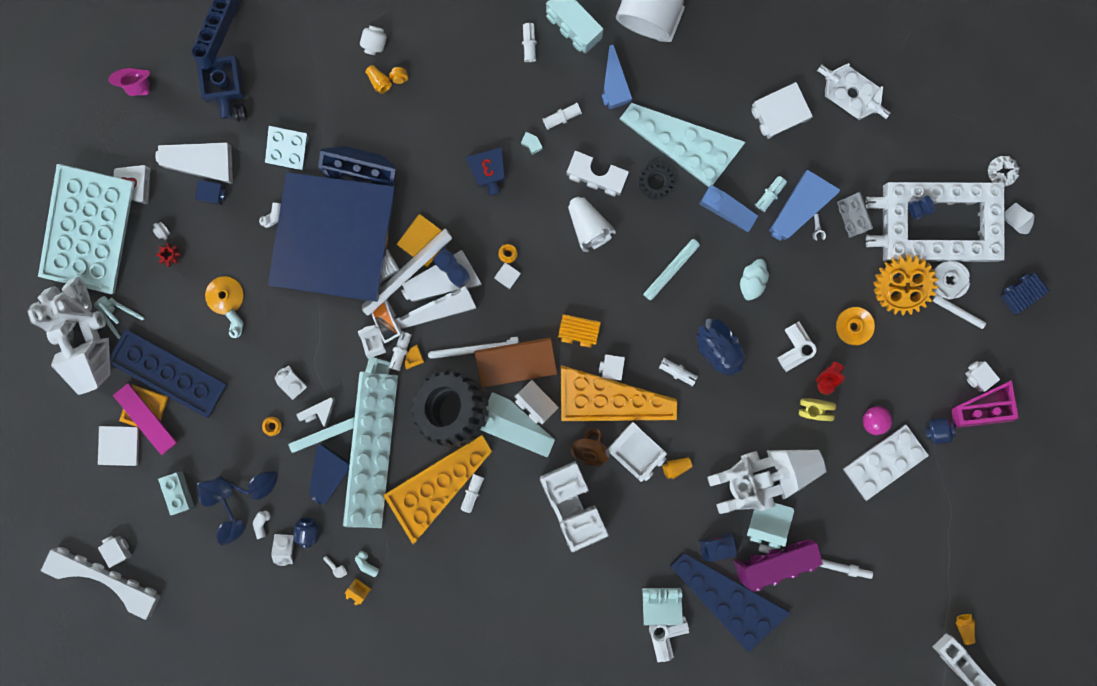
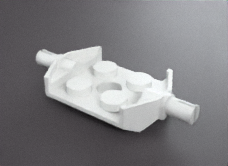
[817,63,891,120]

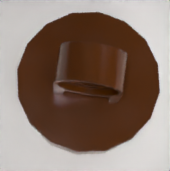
[571,428,610,466]

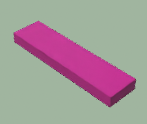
[113,383,178,455]

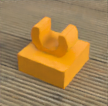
[345,578,371,605]

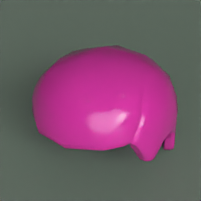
[863,406,893,435]

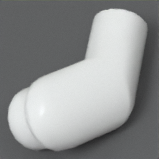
[253,511,270,539]

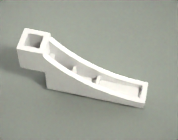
[933,633,996,686]

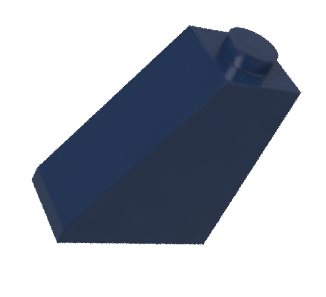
[309,444,350,505]

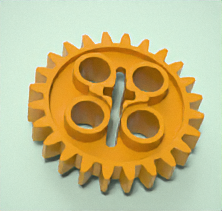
[873,254,938,315]

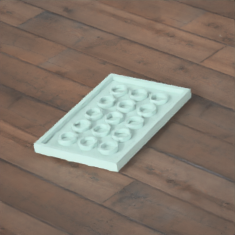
[38,164,135,294]

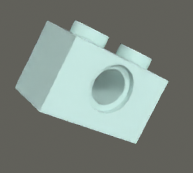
[158,471,195,515]

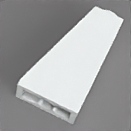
[156,143,233,184]
[401,250,482,302]

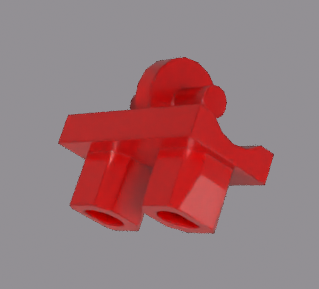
[815,361,845,395]

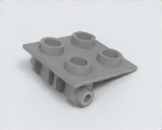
[837,192,873,238]

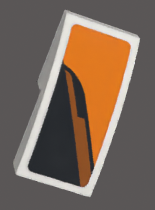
[371,300,403,343]

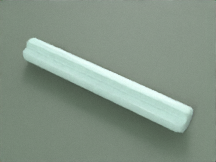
[644,239,700,300]

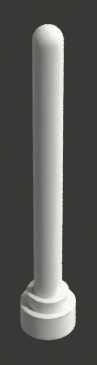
[428,337,519,359]

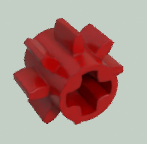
[156,243,182,267]

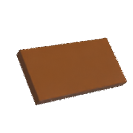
[475,337,557,388]

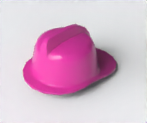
[109,68,150,96]

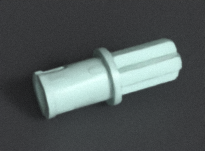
[755,176,787,212]

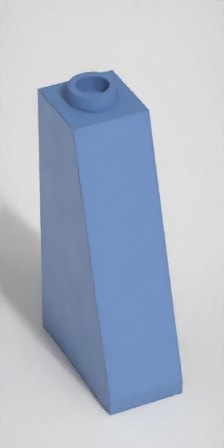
[769,170,840,241]

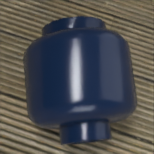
[926,418,956,444]
[294,518,319,548]

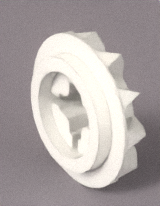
[988,156,1019,186]

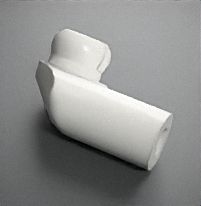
[259,203,281,228]

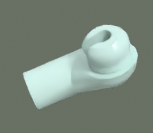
[225,309,243,338]
[355,551,379,577]

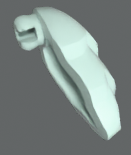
[740,259,769,300]

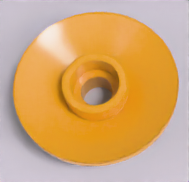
[205,276,244,315]
[836,307,875,345]

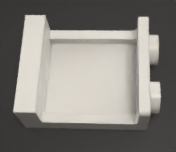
[751,82,813,139]
[608,422,667,482]

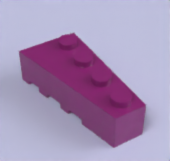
[733,539,823,591]

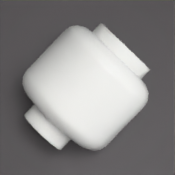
[360,25,387,55]

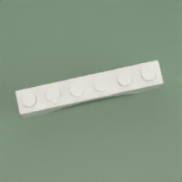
[41,547,161,620]

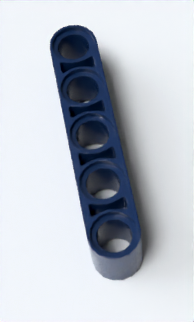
[191,0,241,69]

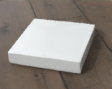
[98,426,139,466]

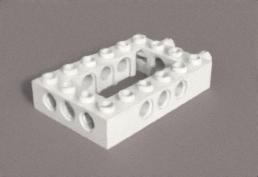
[866,182,1004,262]

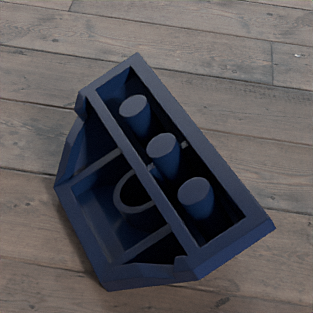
[318,146,396,186]

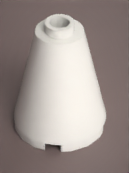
[568,197,616,252]

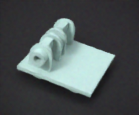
[265,126,309,170]
[642,588,683,625]

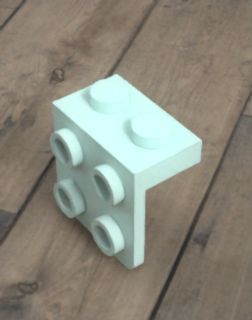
[747,503,794,549]

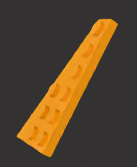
[383,435,492,544]

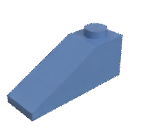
[601,45,632,110]
[699,185,758,232]

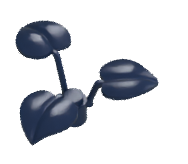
[197,471,277,546]

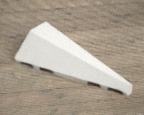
[395,286,477,329]

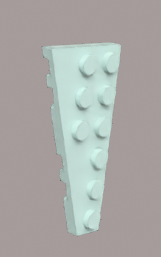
[620,103,745,187]

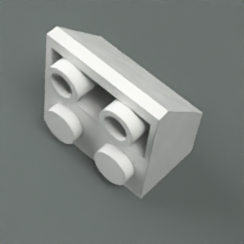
[515,380,558,424]

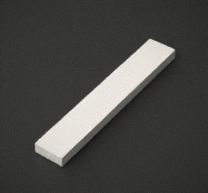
[361,228,452,316]

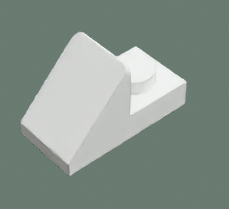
[296,397,335,427]

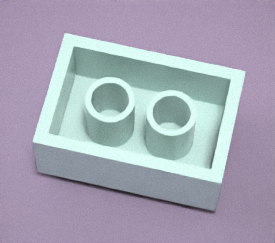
[546,0,603,54]

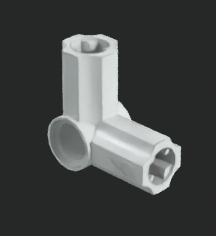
[778,322,816,372]
[649,616,689,662]

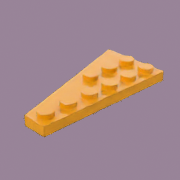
[561,365,677,421]

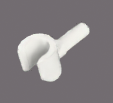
[812,214,826,240]
[323,556,347,578]

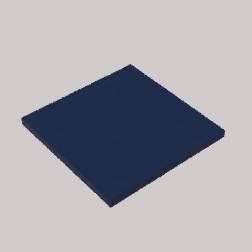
[268,172,396,302]

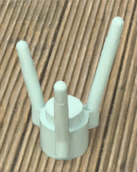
[94,296,144,339]

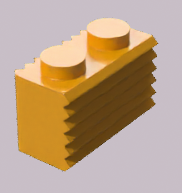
[558,314,601,348]

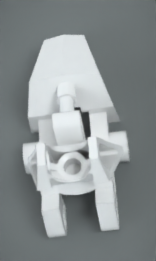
[28,277,111,395]
[707,450,826,514]

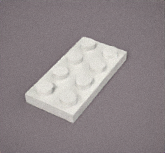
[843,424,928,501]

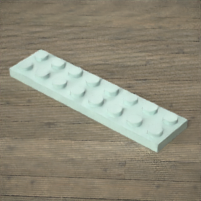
[343,372,398,528]

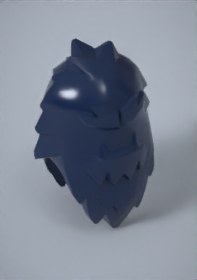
[696,318,745,376]

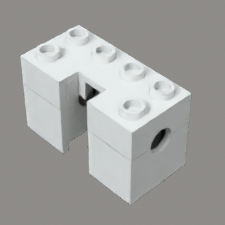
[540,461,608,552]

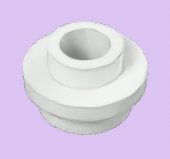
[152,222,170,240]

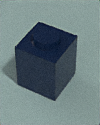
[195,180,227,205]

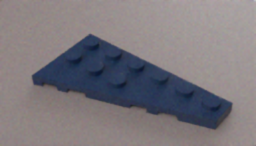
[670,553,791,652]

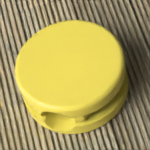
[799,398,836,421]

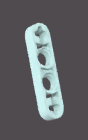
[288,417,355,453]

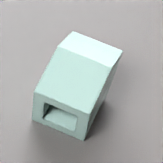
[521,132,543,155]

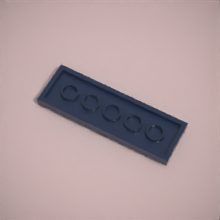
[110,329,228,418]

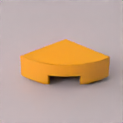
[405,345,424,369]

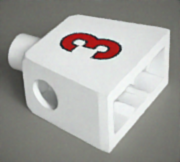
[114,165,150,204]

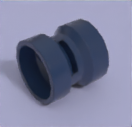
[908,195,935,220]

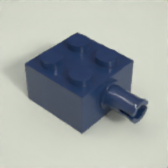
[197,55,245,119]

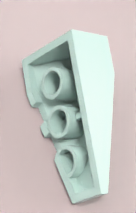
[480,392,555,458]

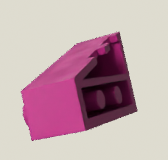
[951,380,1018,428]

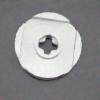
[933,261,970,300]

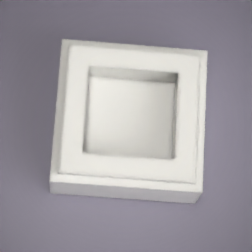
[494,263,521,289]

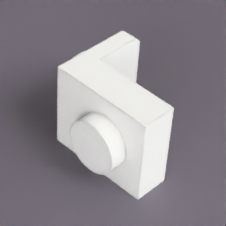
[358,325,386,359]
[275,366,307,400]
[271,534,294,566]

